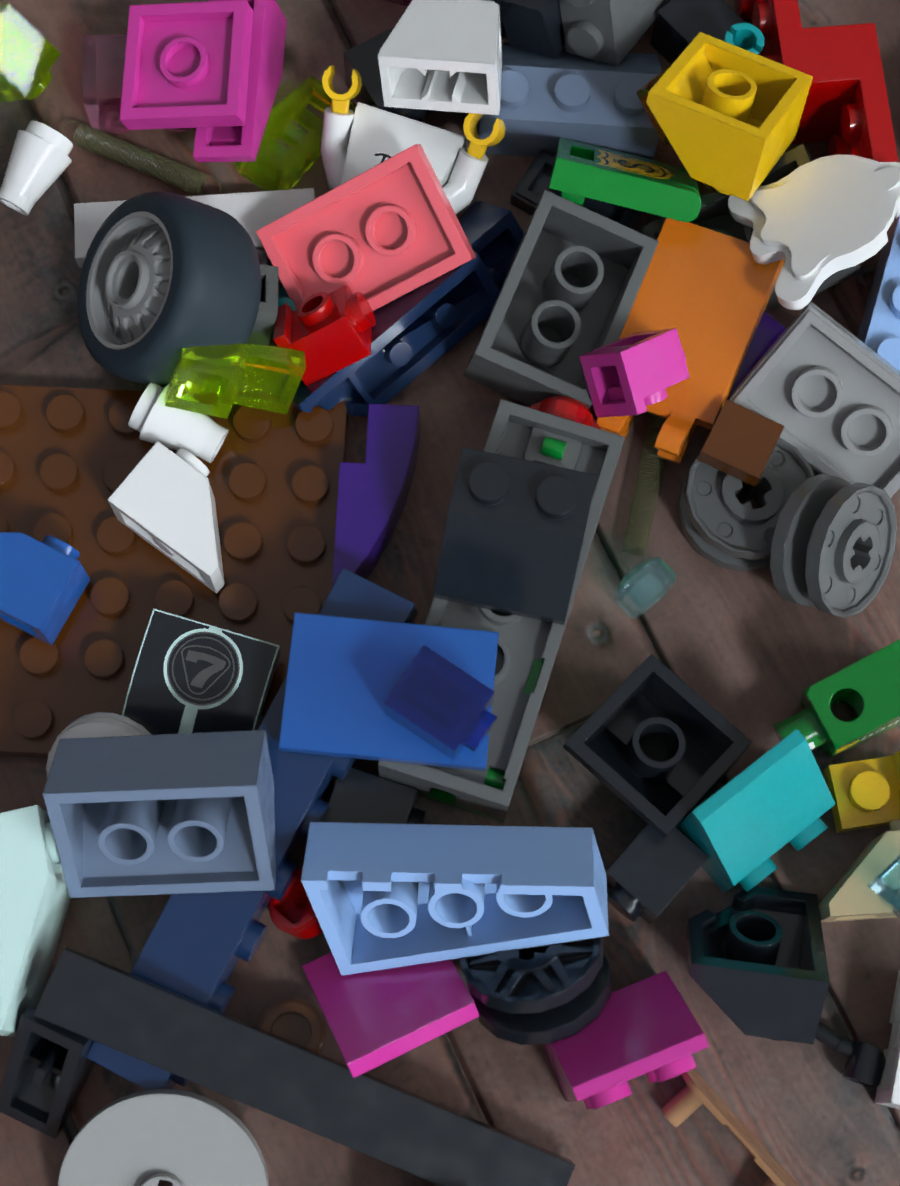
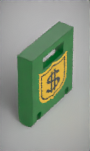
[549,137,701,222]

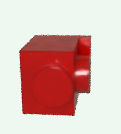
[273,285,376,386]

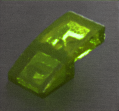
[165,343,306,419]

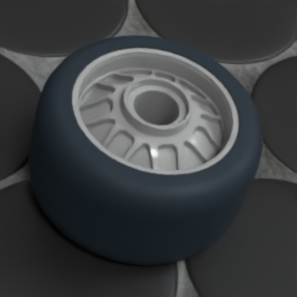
[77,191,261,392]

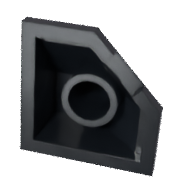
[687,886,830,1044]

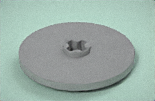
[58,1088,269,1186]

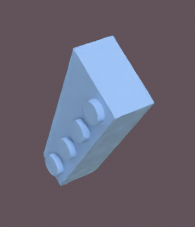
[301,822,609,976]

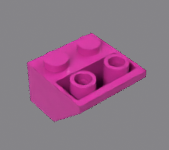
[544,971,710,1110]

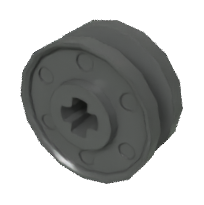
[677,437,814,572]
[770,474,898,618]

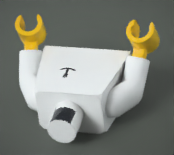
[320,65,506,214]

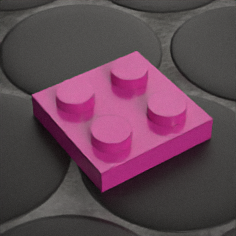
[119,0,254,130]

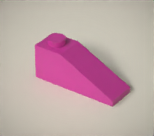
[193,0,287,162]

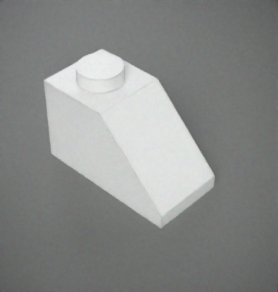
[108,441,225,594]

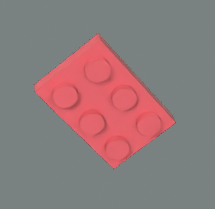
[256,144,477,311]

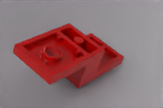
[734,0,899,162]

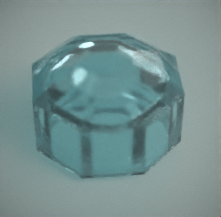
[614,557,677,619]

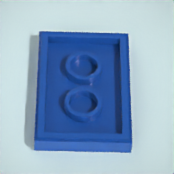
[279,613,499,771]

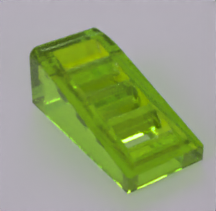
[235,75,357,191]

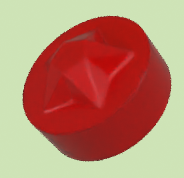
[269,868,323,939]

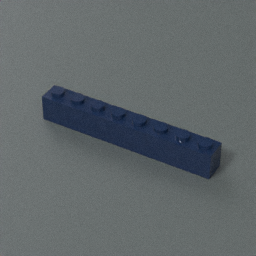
[86,568,418,1090]

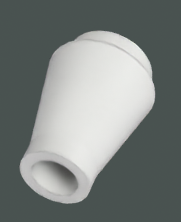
[0,120,73,216]
[128,383,229,463]

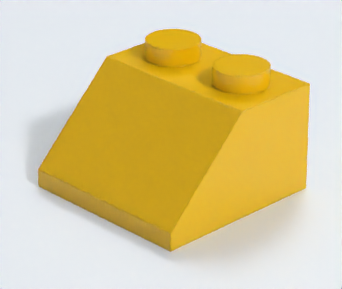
[646,32,813,201]

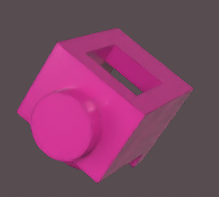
[579,328,690,417]

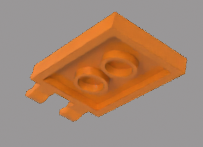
[597,218,784,465]

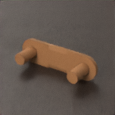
[661,1069,798,1186]

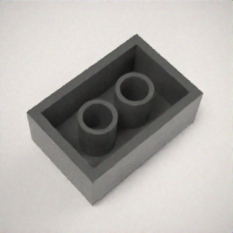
[463,190,659,408]

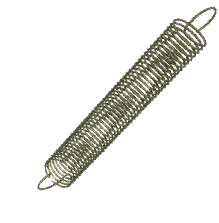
[61,120,221,196]
[621,413,666,570]

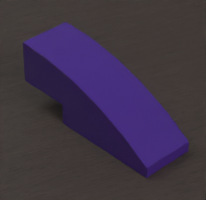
[332,404,421,587]

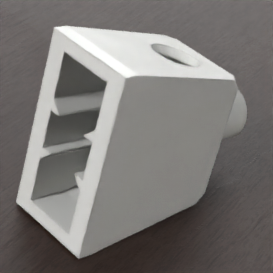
[378,0,502,115]

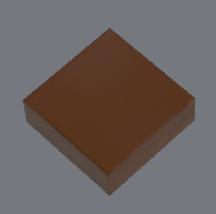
[697,399,784,487]

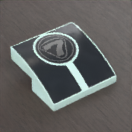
[122,608,282,735]

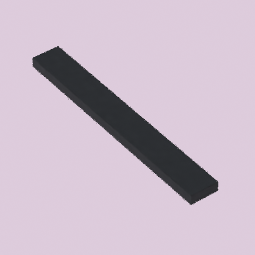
[33,946,575,1186]

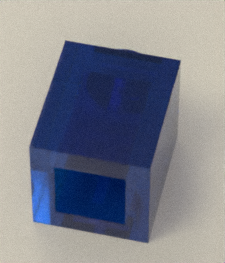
[384,645,498,760]

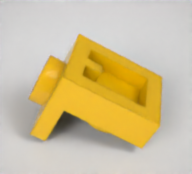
[824,750,900,833]

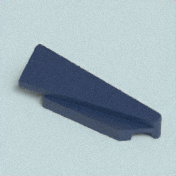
[281,201,524,417]

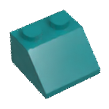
[677,729,836,893]

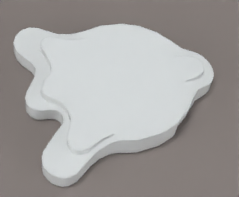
[728,154,900,310]

